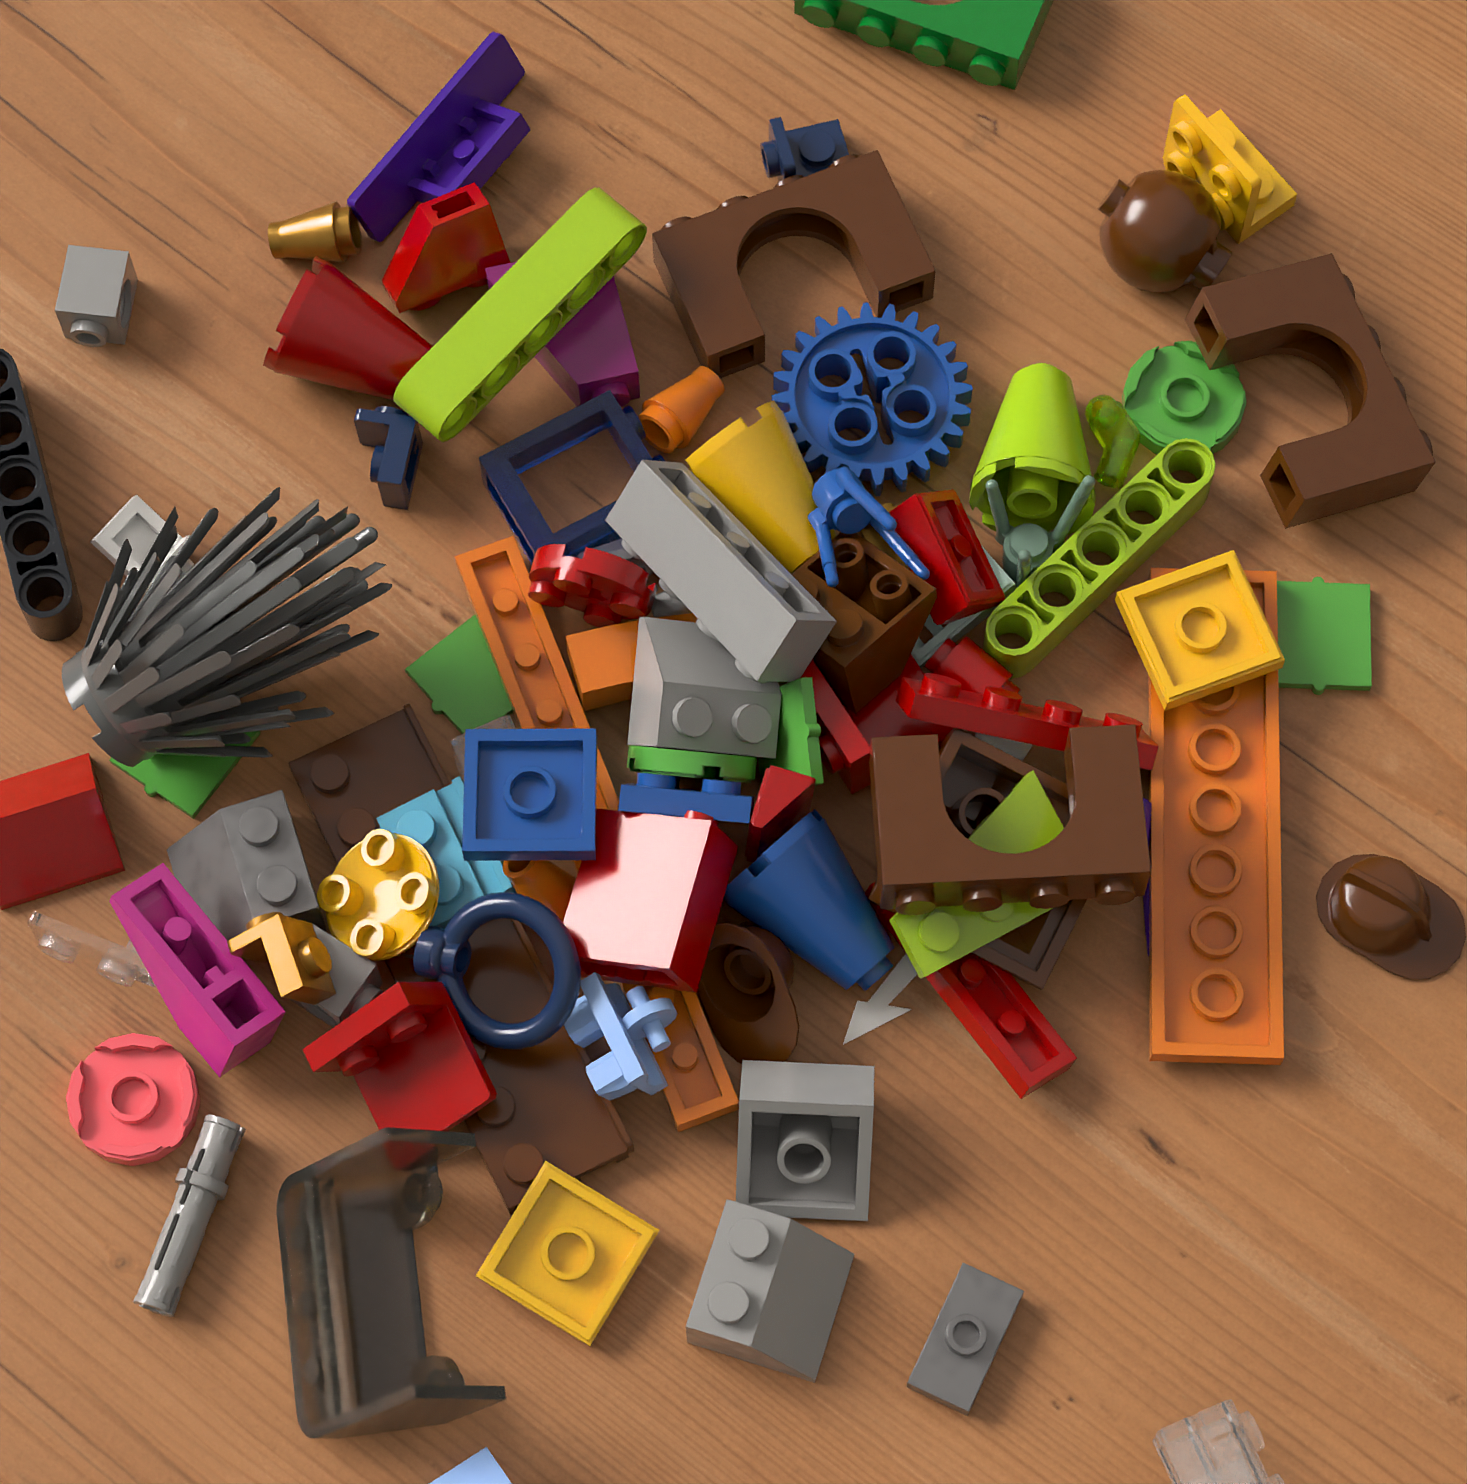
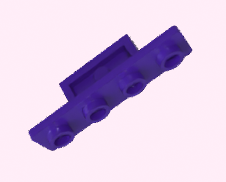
[347,32,531,242]

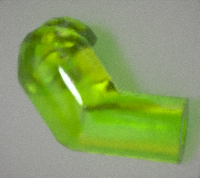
[1085,394,1141,488]

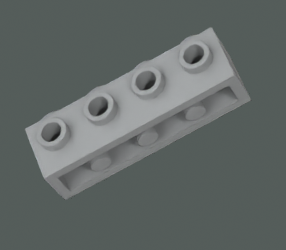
[605,460,837,683]

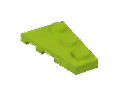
[889,770,1064,978]

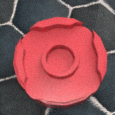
[66,1033,201,1166]

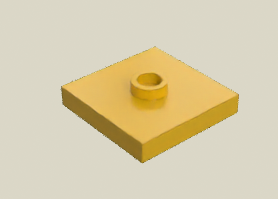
[1115,550,1285,711]
[475,1161,660,1347]

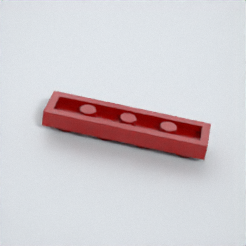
[896,673,1159,770]
[865,881,1077,1099]

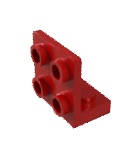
[302,982,497,1160]

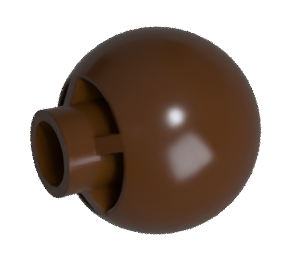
[1098,170,1232,293]

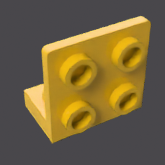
[1163,95,1297,244]

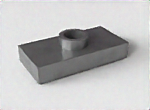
[906,1263,1024,1416]

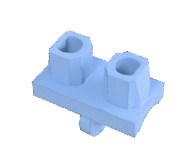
[564,972,677,1100]

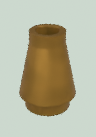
[268,202,362,262]

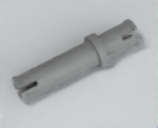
[133,1115,246,1317]

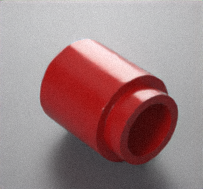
[925,636,1021,694]

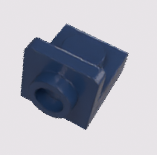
[760,117,849,182]
[354,406,423,510]

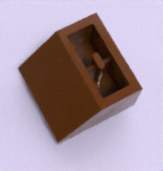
[791,532,938,714]

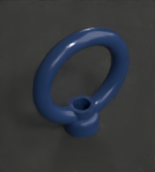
[413,892,581,1050]

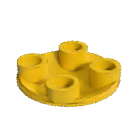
[317,829,439,961]

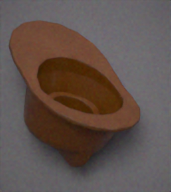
[1316,854,1466,979]
[697,921,800,1064]

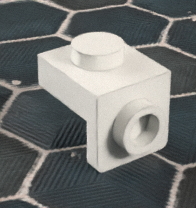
[90,495,194,594]

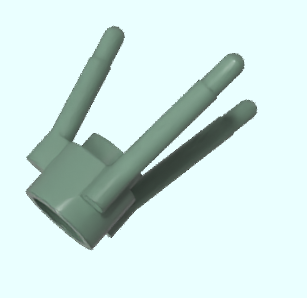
[986,475,1095,587]

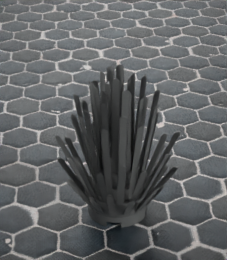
[62,487,392,767]

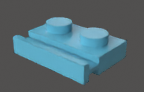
[376,776,517,928]

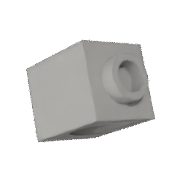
[55,245,138,347]
[289,924,383,1027]

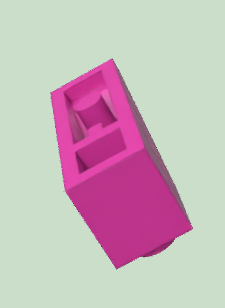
[109,863,286,1078]

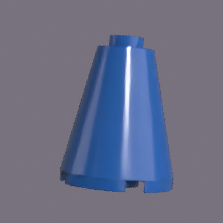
[723,809,895,991]

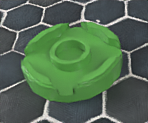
[1122,341,1247,454]
[627,745,757,783]

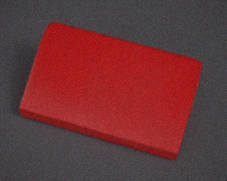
[889,489,1005,625]
[745,765,816,863]

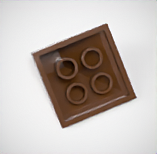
[868,728,1087,990]

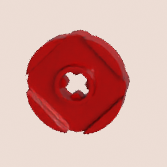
[528,544,658,628]

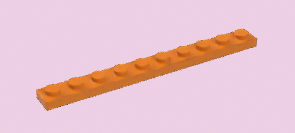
[455,535,739,1132]

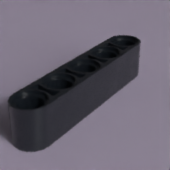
[0,348,83,641]

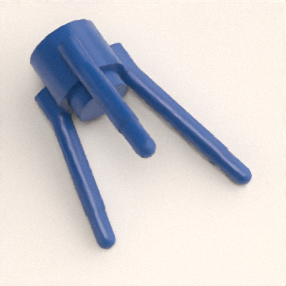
[808,467,930,587]

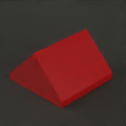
[0,753,125,910]

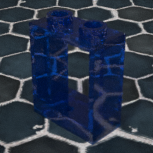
[479,390,666,565]

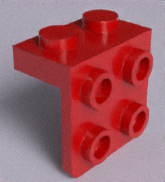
[786,655,953,794]

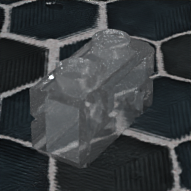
[1152,1399,1285,1484]

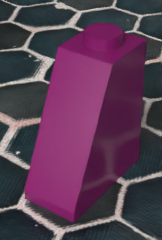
[485,261,640,411]

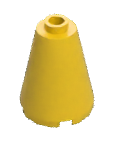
[685,400,836,574]

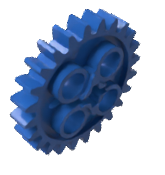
[772,302,973,496]

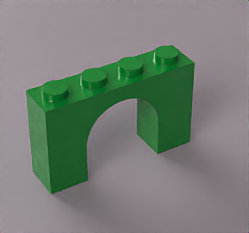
[794,0,1054,90]

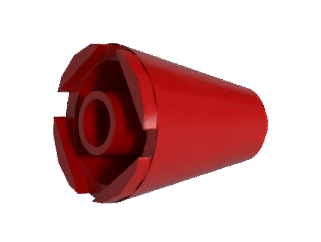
[263,256,433,401]

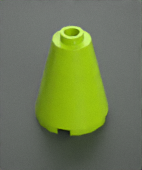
[969,363,1096,535]

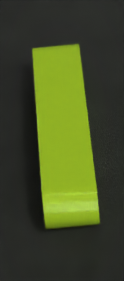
[393,187,647,442]
[983,438,1216,679]

